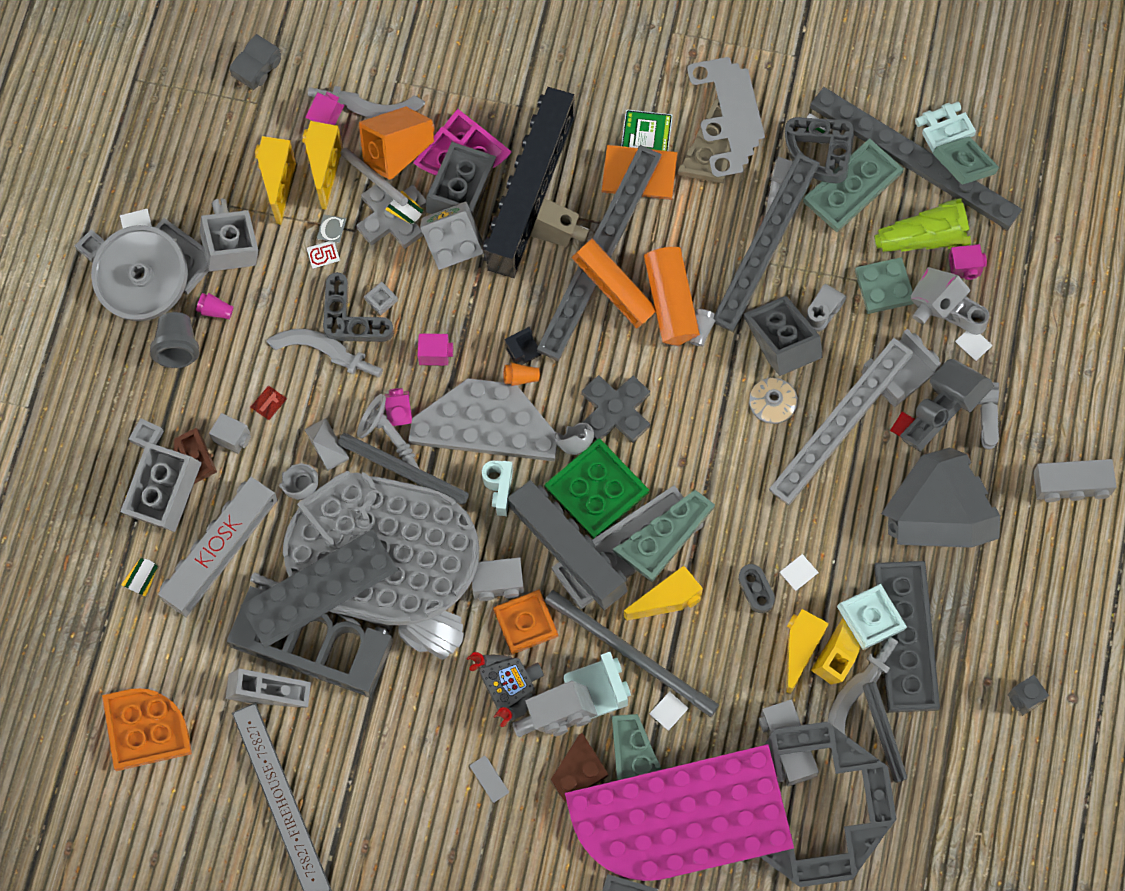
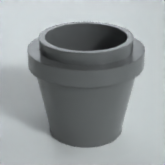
[150,312,199,368]

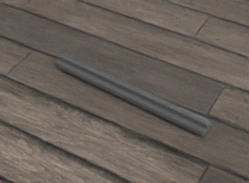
[338,433,469,505]

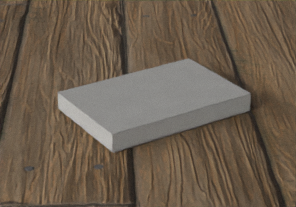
[155,218,209,295]

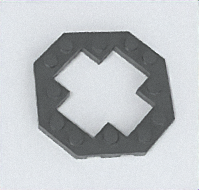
[760,722,897,887]

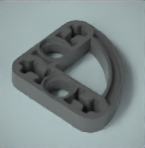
[785,117,854,183]

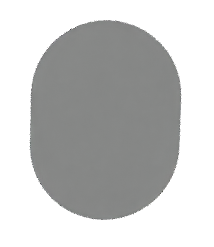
[283,476,479,625]

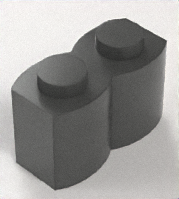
[229,34,281,90]

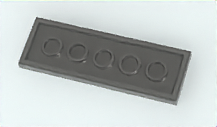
[874,561,940,713]

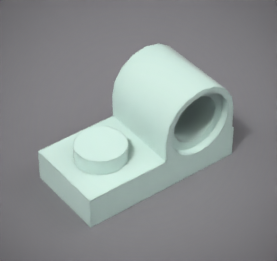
[482,461,513,516]

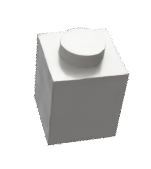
[209,413,251,454]

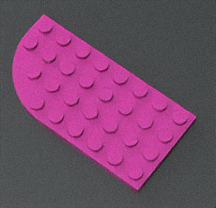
[565,744,794,881]

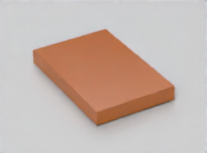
[602,145,677,200]

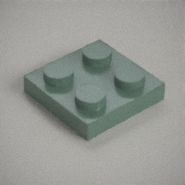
[933,136,999,185]
[855,257,914,314]

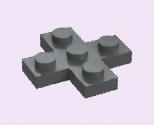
[581,375,650,443]

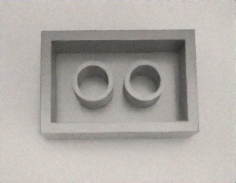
[120,442,201,532]

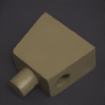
[531,198,589,246]

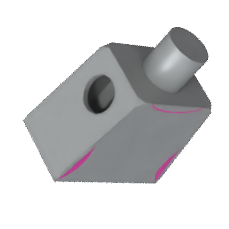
[911,267,970,325]

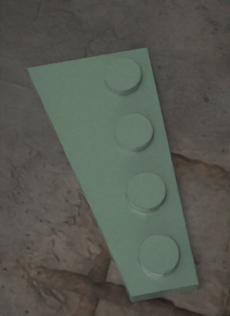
[613,490,715,582]

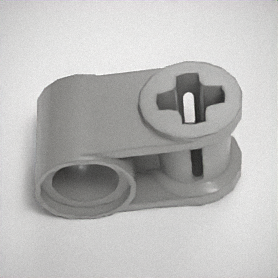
[806,284,846,332]
[944,296,989,335]

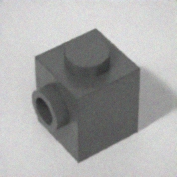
[1008,674,1049,716]

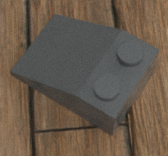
[426,142,496,219]
[743,296,823,376]

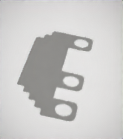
[687,57,765,177]

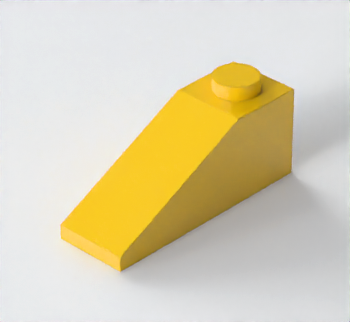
[624,566,703,621]
[786,609,829,694]

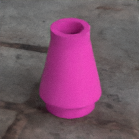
[196,293,234,320]

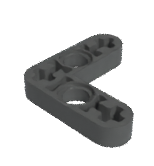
[323,272,394,342]

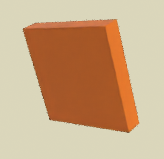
[493,589,559,655]

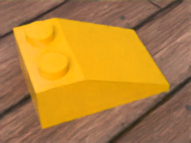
[302,121,343,210]
[255,136,296,225]

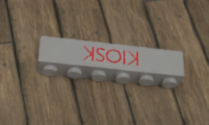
[158,477,278,617]

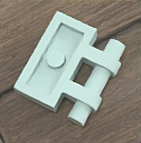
[915,102,976,153]

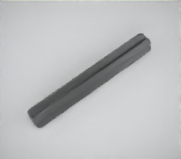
[863,682,907,783]

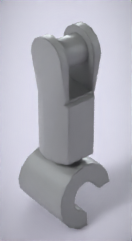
[978,382,999,450]

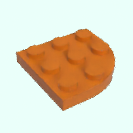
[102,688,192,771]

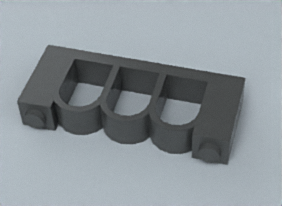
[227,586,393,698]

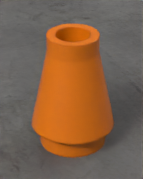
[503,362,540,386]

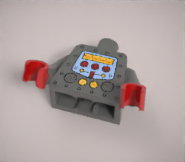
[466,652,544,727]

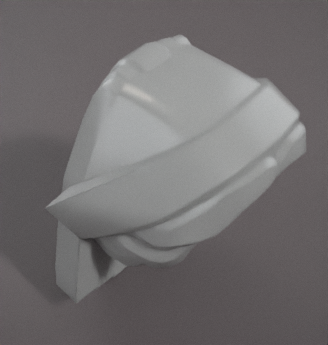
[398,611,464,660]

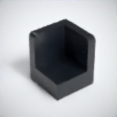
[504,327,541,365]

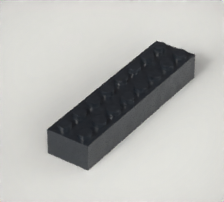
[483,87,575,279]

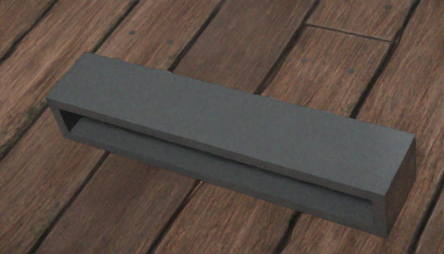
[507,480,627,610]

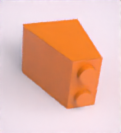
[359,106,434,179]

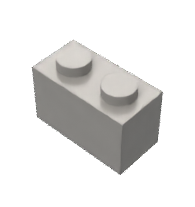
[472,558,524,601]

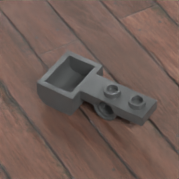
[900,359,994,451]

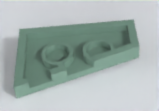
[612,714,661,781]

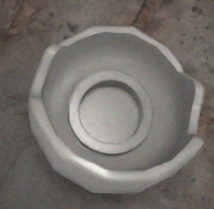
[554,422,594,455]
[279,463,318,500]

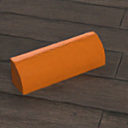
[571,238,656,329]
[644,247,700,346]

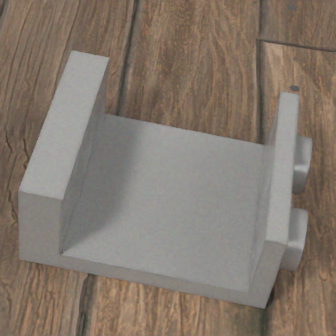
[862,329,941,407]

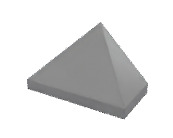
[304,418,349,471]

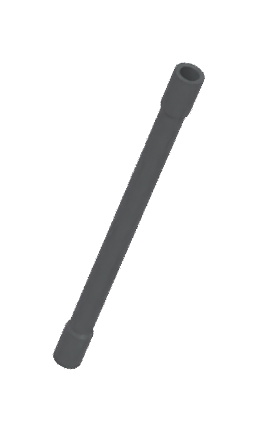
[545,590,719,717]

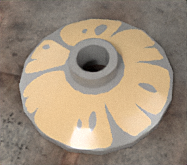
[749,378,798,424]

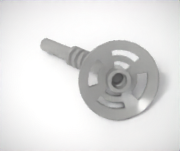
[357,394,421,486]

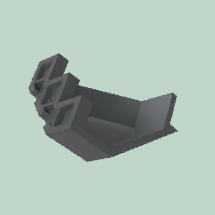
[881,447,1000,548]

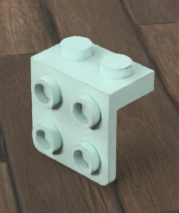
[564,652,631,719]

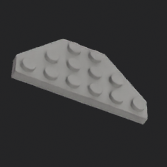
[409,378,557,462]

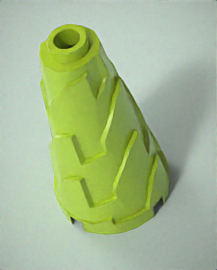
[874,198,971,252]

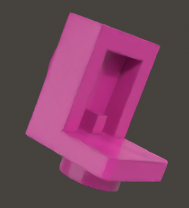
[384,388,412,426]

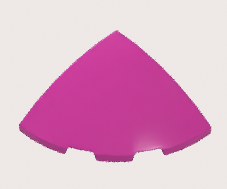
[413,109,512,175]

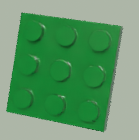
[544,438,650,539]

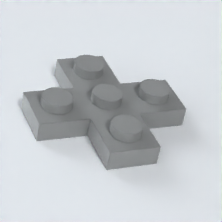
[356,184,427,249]

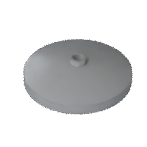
[91,225,188,321]

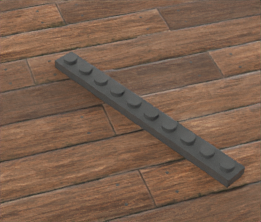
[810,87,1022,230]
[537,145,662,362]

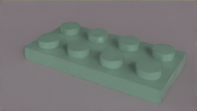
[803,138,904,232]

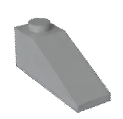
[225,668,311,708]

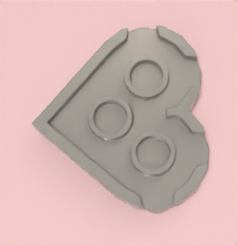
[297,471,377,549]

